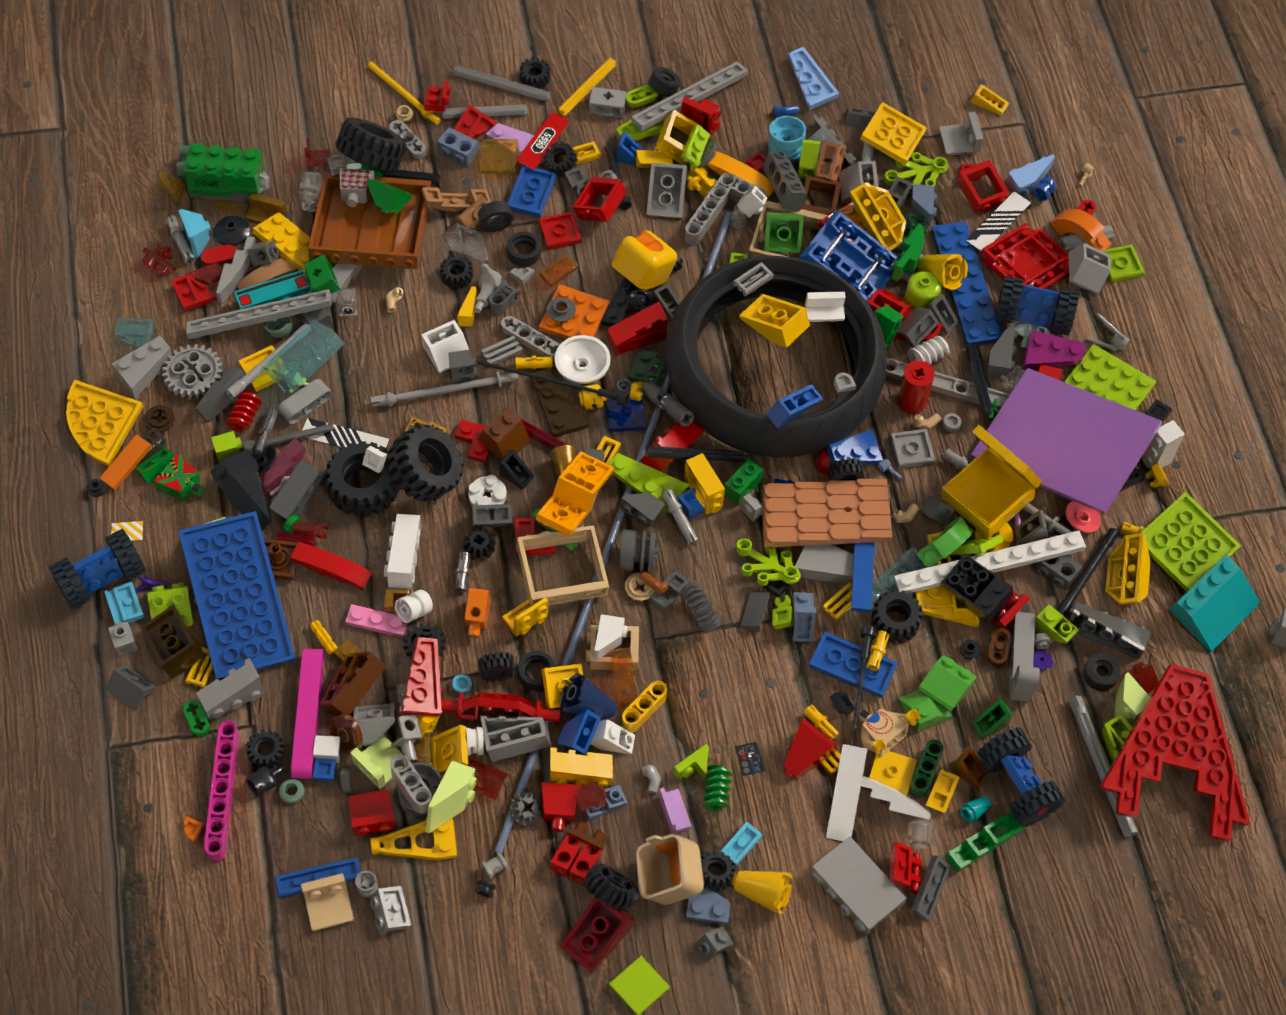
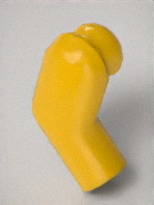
[630,381,644,401]

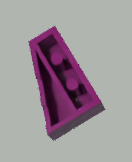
[1020,330,1086,371]

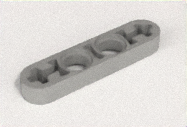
[501,316,560,361]

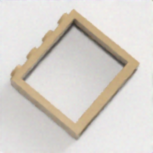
[748,201,828,258]
[517,525,609,607]

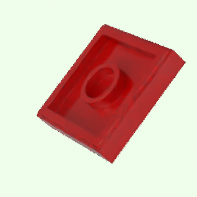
[538,211,582,250]

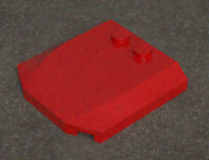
[981,223,1069,289]

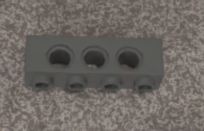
[763,151,807,211]

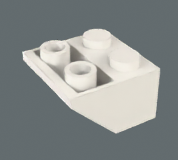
[421,320,469,374]

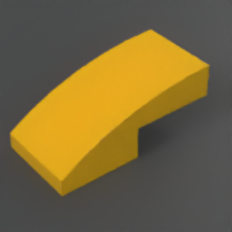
[926,769,960,814]

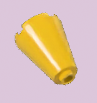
[918,254,968,290]
[732,871,792,914]

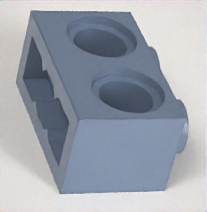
[437,127,479,167]

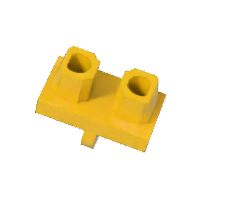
[687,166,717,198]

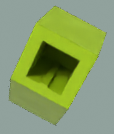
[798,139,820,179]
[1035,605,1079,644]

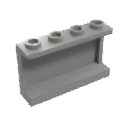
[811,836,906,935]

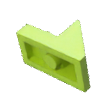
[674,744,709,780]

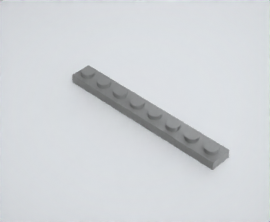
[631,62,748,131]
[186,289,332,339]

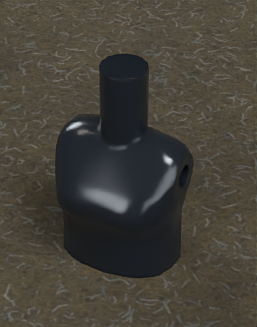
[246,765,285,796]

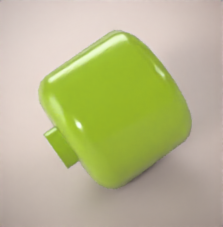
[905,271,942,310]

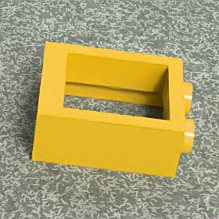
[656,110,703,165]
[684,453,725,515]

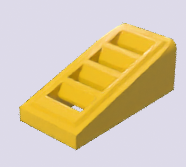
[970,84,1009,116]
[457,286,477,327]

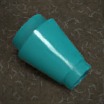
[960,796,991,822]

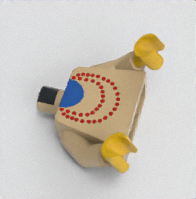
[858,709,921,758]

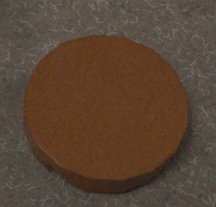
[329,713,363,754]

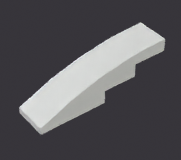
[861,776,931,820]

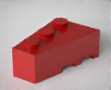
[607,302,668,356]
[640,420,705,472]

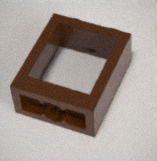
[801,176,841,215]

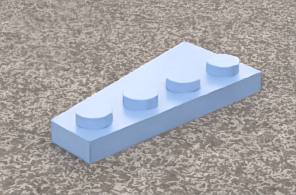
[789,47,839,110]

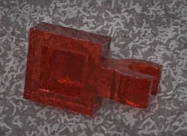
[293,521,329,539]

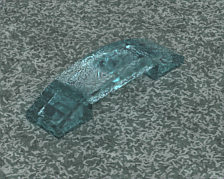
[872,547,923,604]

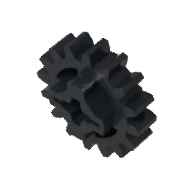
[403,622,446,661]

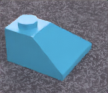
[178,209,211,258]

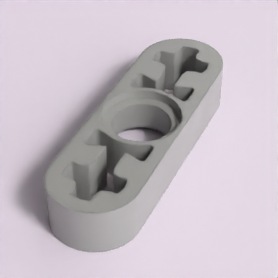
[389,120,426,160]

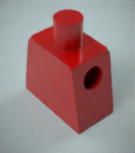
[542,782,581,832]

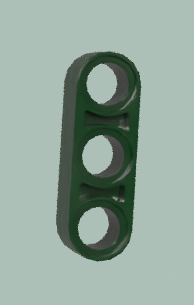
[909,739,944,799]

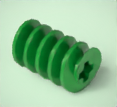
[703,765,733,811]

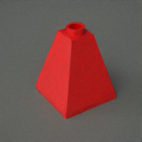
[783,719,838,780]

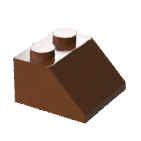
[478,407,530,460]

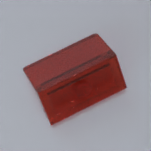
[466,759,508,800]

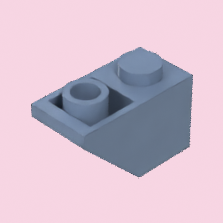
[910,184,937,225]

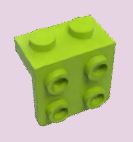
[147,582,193,626]

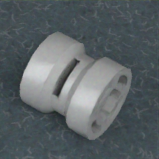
[355,871,378,898]

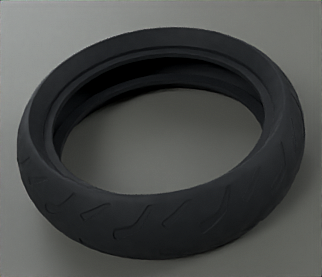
[666,256,887,458]

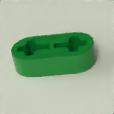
[183,700,210,738]

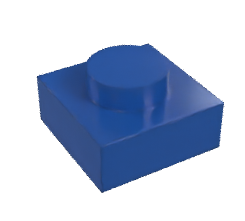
[313,758,337,782]

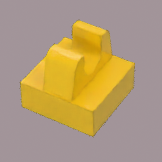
[1145,463,1170,488]

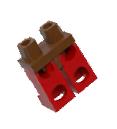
[550,821,606,886]

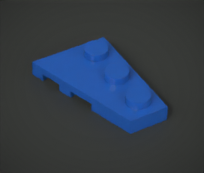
[827,429,883,465]

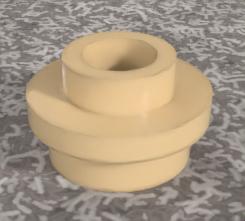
[396,105,413,122]

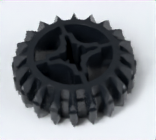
[584,864,639,911]

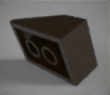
[141,604,206,679]

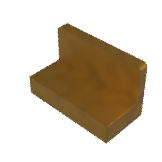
[246,193,287,223]

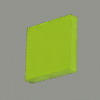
[1104,244,1145,283]
[609,956,670,1015]

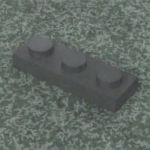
[910,855,951,921]

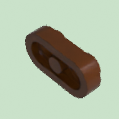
[987,628,1012,667]

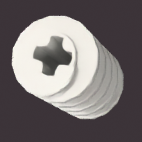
[908,336,950,364]

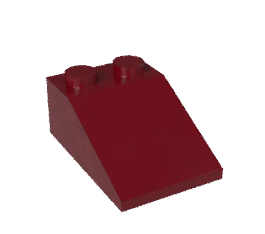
[560,898,636,973]

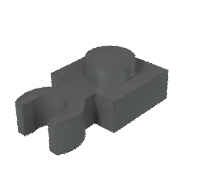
[564,166,588,197]

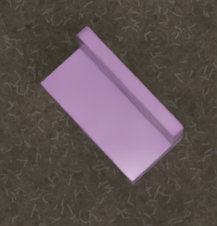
[659,788,691,834]

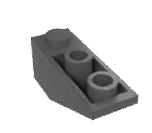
[986,323,1018,378]

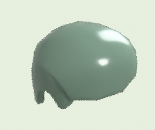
[264,316,293,338]

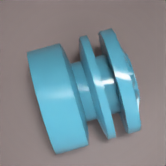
[768,116,806,163]

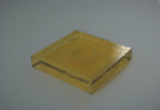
[480,139,518,173]

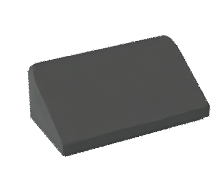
[846,107,876,129]
[740,592,770,632]

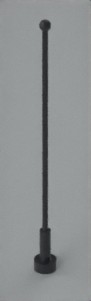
[476,360,630,406]
[850,626,877,746]

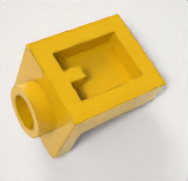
[417,715,440,739]

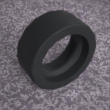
[478,201,513,232]
[507,232,541,267]
[518,651,555,691]

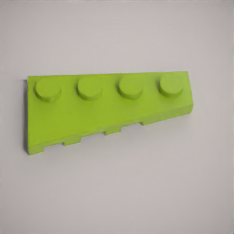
[608,453,689,514]

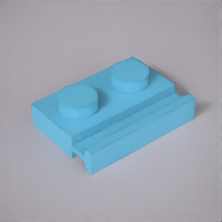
[104,582,144,624]

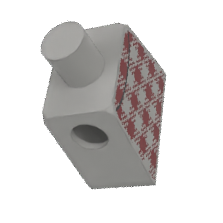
[340,168,375,207]

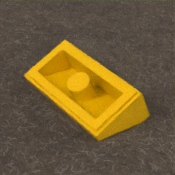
[636,150,673,168]

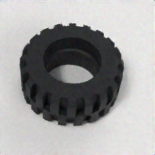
[336,117,407,172]
[388,425,463,502]
[325,441,400,517]

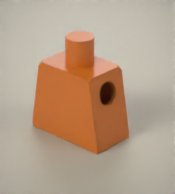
[465,588,491,638]

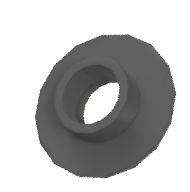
[547,297,576,322]

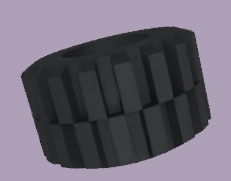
[871,589,923,644]

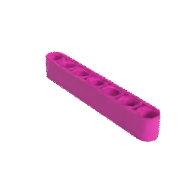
[291,649,324,779]
[204,721,240,862]

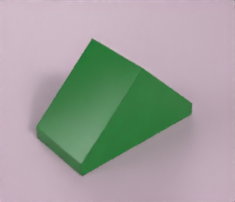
[972,699,1013,739]

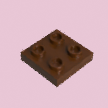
[263,538,298,580]

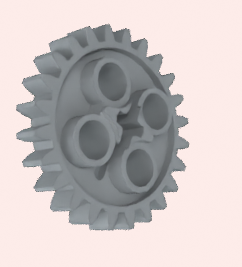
[162,344,224,400]

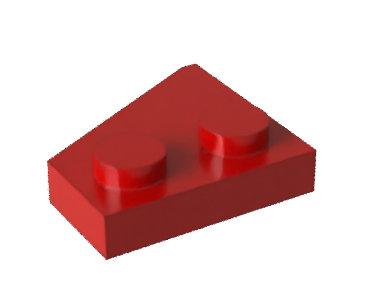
[454,105,497,139]

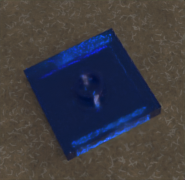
[606,395,646,432]

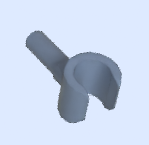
[877,459,902,481]

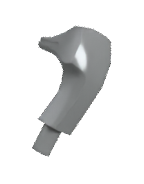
[474,263,502,313]

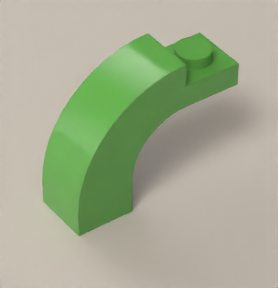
[916,516,973,568]

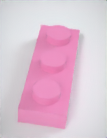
[345,604,408,638]

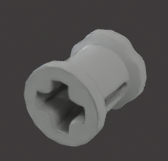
[481,852,509,879]

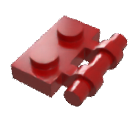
[889,841,922,894]

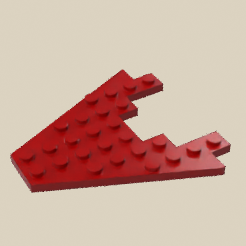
[1100,664,1250,841]

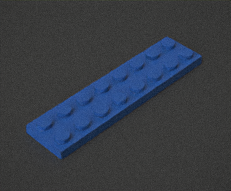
[931,221,1002,346]

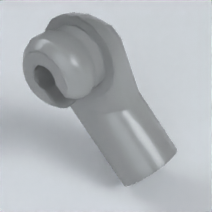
[642,765,661,795]

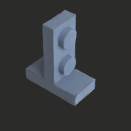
[793,592,816,642]

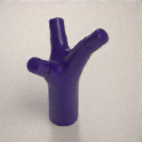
[135,576,167,593]

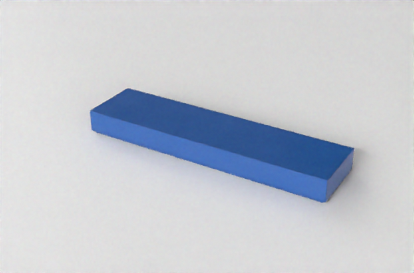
[851,542,874,613]
[275,857,361,898]

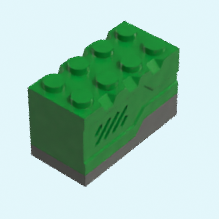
[183,143,270,203]

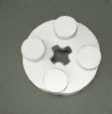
[468,475,507,506]

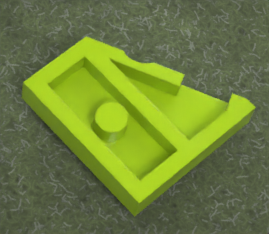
[951,534,1004,557]

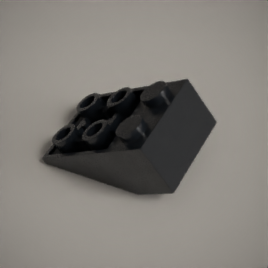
[941,554,1013,624]

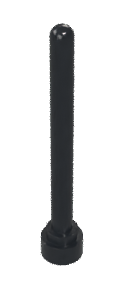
[606,141,632,210]

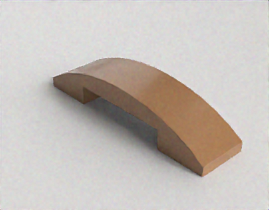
[421,187,491,211]
[236,257,299,290]

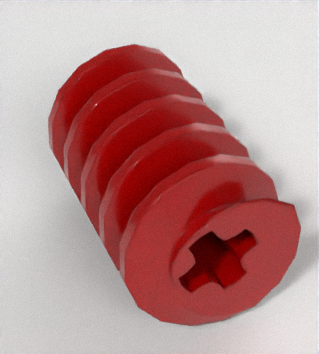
[226,391,262,432]

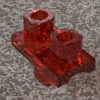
[141,246,176,278]

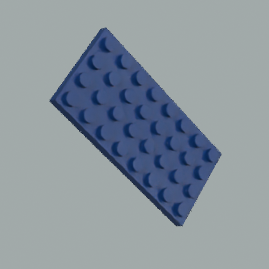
[178,511,296,680]

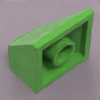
[898,690,952,733]

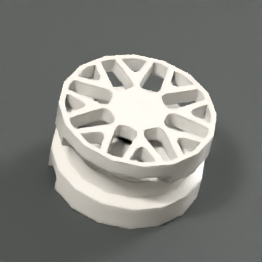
[466,727,484,756]

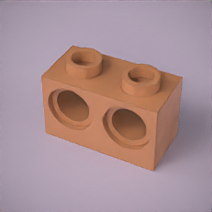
[815,141,846,181]

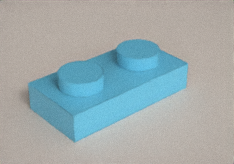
[720,822,763,867]

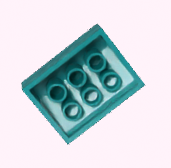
[1168,554,1260,652]

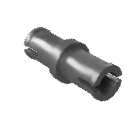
[454,552,471,593]

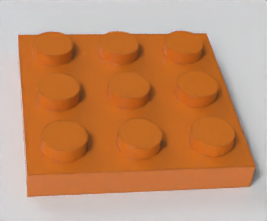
[539,284,610,339]

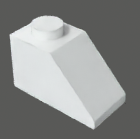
[594,614,628,659]

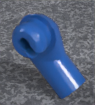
[772,105,799,118]

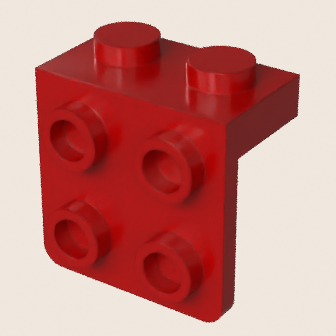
[349,790,396,836]

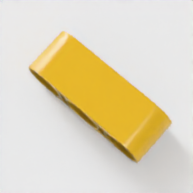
[622,681,667,733]

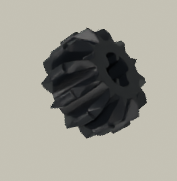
[463,528,496,561]

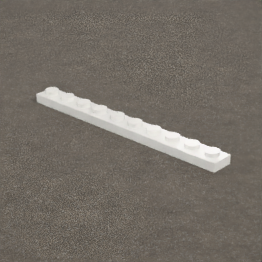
[894,531,1086,594]

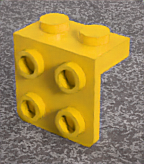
[502,598,549,637]

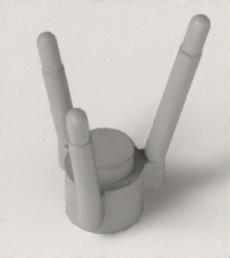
[1086,313,1130,352]

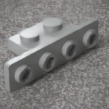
[809,114,857,165]

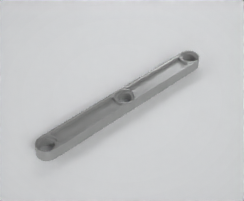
[886,359,1010,410]

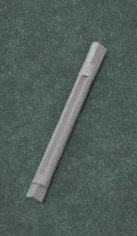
[1068,695,1138,838]

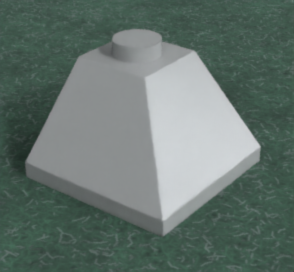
[354,703,395,746]

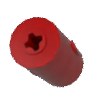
[897,360,935,414]

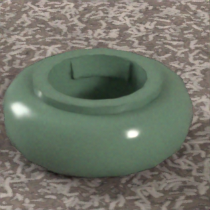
[279,779,305,804]

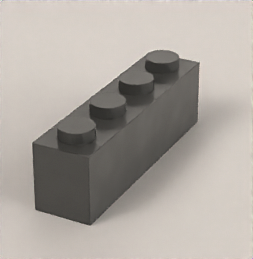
[1069,602,1151,659]

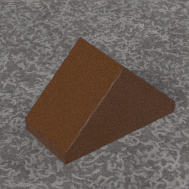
[952,746,989,789]

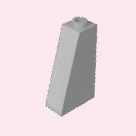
[795,544,875,584]

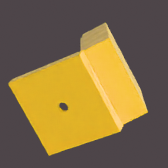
[941,425,1043,539]

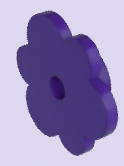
[1033,649,1053,671]

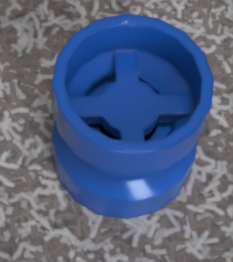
[1032,177,1057,201]

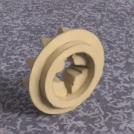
[625,572,655,602]

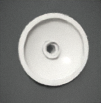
[555,335,610,384]

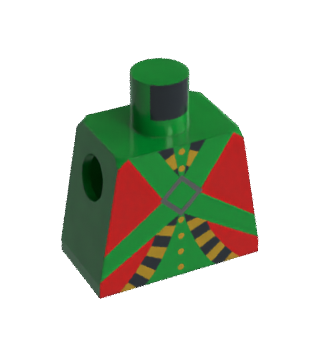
[154,454,204,500]

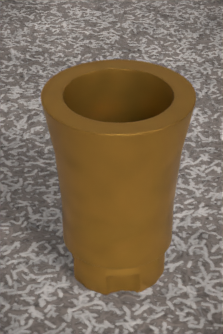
[550,445,576,478]

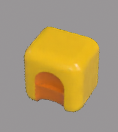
[611,230,677,290]

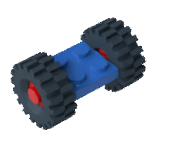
[995,276,1079,336]
[49,528,146,610]
[977,727,1066,826]

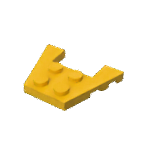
[915,561,980,627]

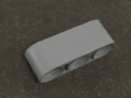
[278,379,333,424]
[391,755,431,814]

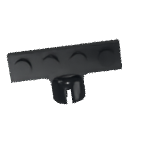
[601,277,652,327]

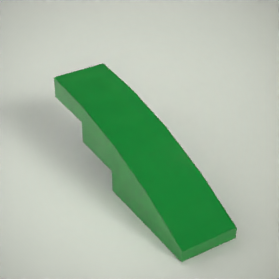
[945,812,1025,872]

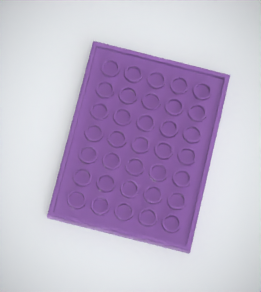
[971,368,1162,514]

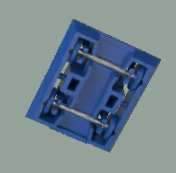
[798,210,899,302]

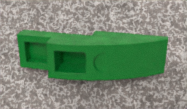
[892,224,924,281]

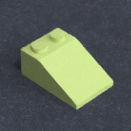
[426,761,477,833]

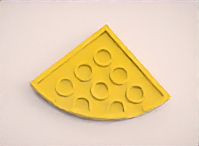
[66,380,144,467]

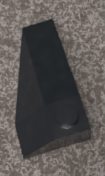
[210,450,272,531]

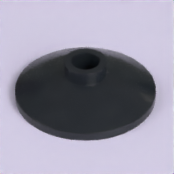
[214,216,250,246]
[252,447,277,475]

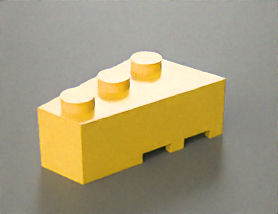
[551,748,613,788]

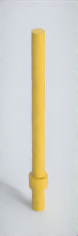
[368,62,441,125]

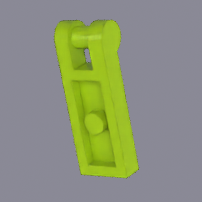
[681,124,710,169]

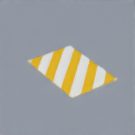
[111,521,143,541]

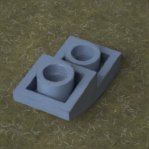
[579,785,628,821]

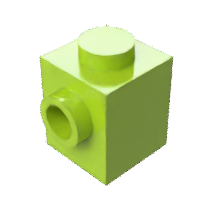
[211,431,243,462]

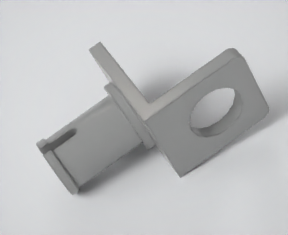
[391,715,422,763]

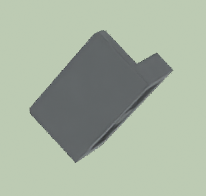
[896,307,939,347]
[106,665,156,710]

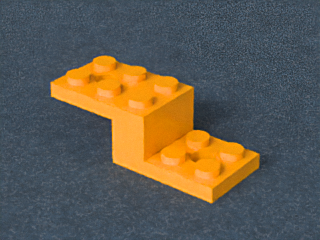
[535,451,614,536]

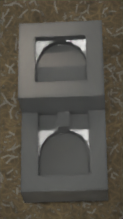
[649,571,690,612]

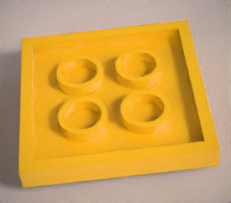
[860,102,927,165]

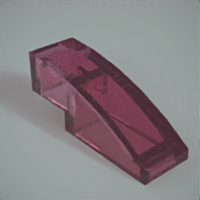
[263,438,307,496]

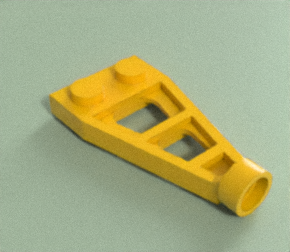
[371,818,457,860]

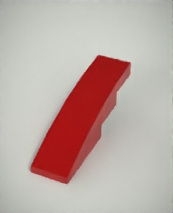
[289,541,372,590]

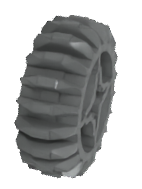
[681,581,721,633]

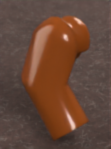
[640,572,668,594]

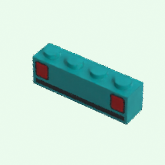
[234,270,310,310]

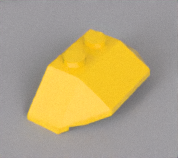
[850,183,906,251]
[1105,533,1151,605]

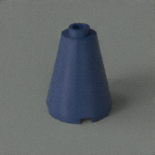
[559,674,617,719]

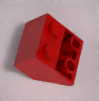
[867,288,914,323]

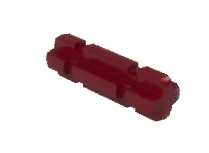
[276,533,315,546]

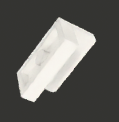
[805,292,845,322]

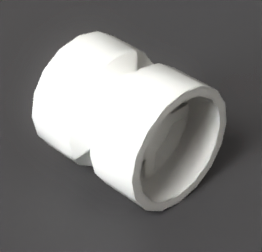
[395,590,433,623]

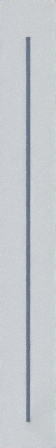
[494,212,732,855]

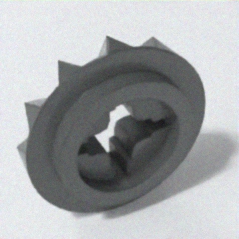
[510,792,543,825]

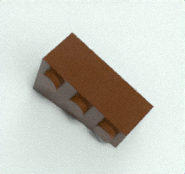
[320,652,387,716]

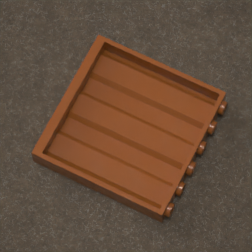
[308,173,431,269]

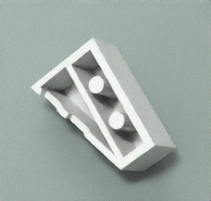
[1141,420,1185,469]

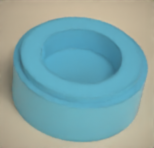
[452,674,472,695]

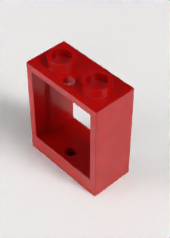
[956,159,1010,214]
[573,177,627,222]

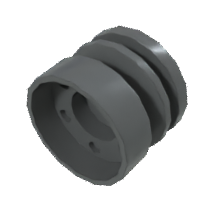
[620,529,658,573]
[398,762,441,817]

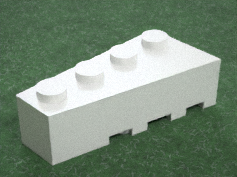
[384,514,421,594]

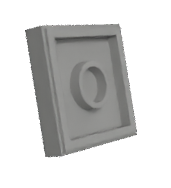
[890,429,935,469]

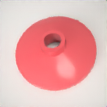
[1065,501,1101,533]

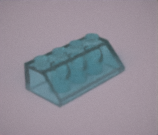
[262,320,345,395]

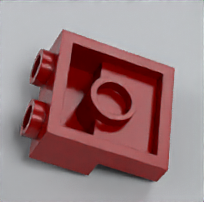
[681,97,721,137]

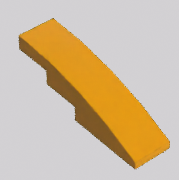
[706,151,774,199]

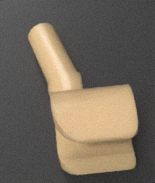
[1078,163,1094,187]

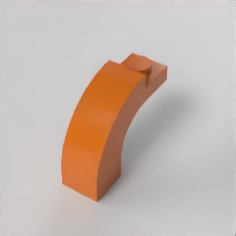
[1049,209,1112,252]

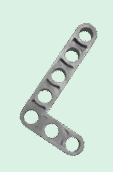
[685,173,767,245]
[1009,612,1040,702]

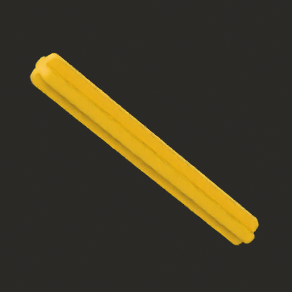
[558,58,616,116]

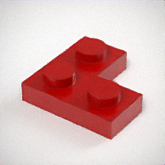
[455,420,490,463]
[515,518,555,556]

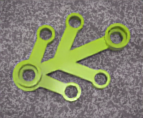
[884,152,948,194]
[736,539,801,586]

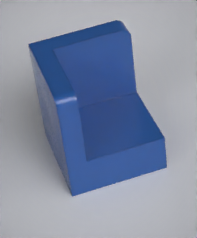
[678,487,704,521]

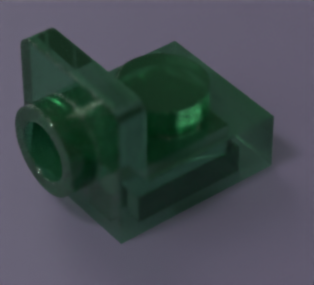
[903,213,929,237]

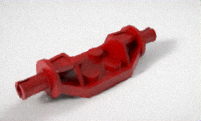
[441,692,561,722]

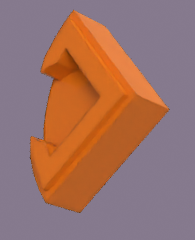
[183,816,205,844]

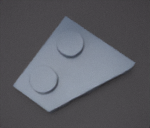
[686,887,731,925]

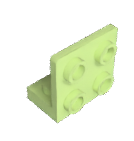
[351,735,404,789]

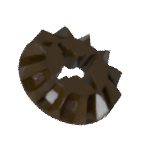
[144,405,175,433]

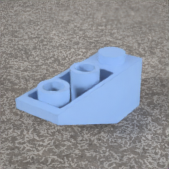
[1006,155,1055,194]

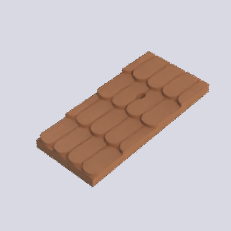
[761,479,892,547]

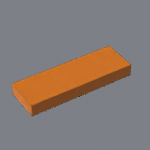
[100,434,152,490]

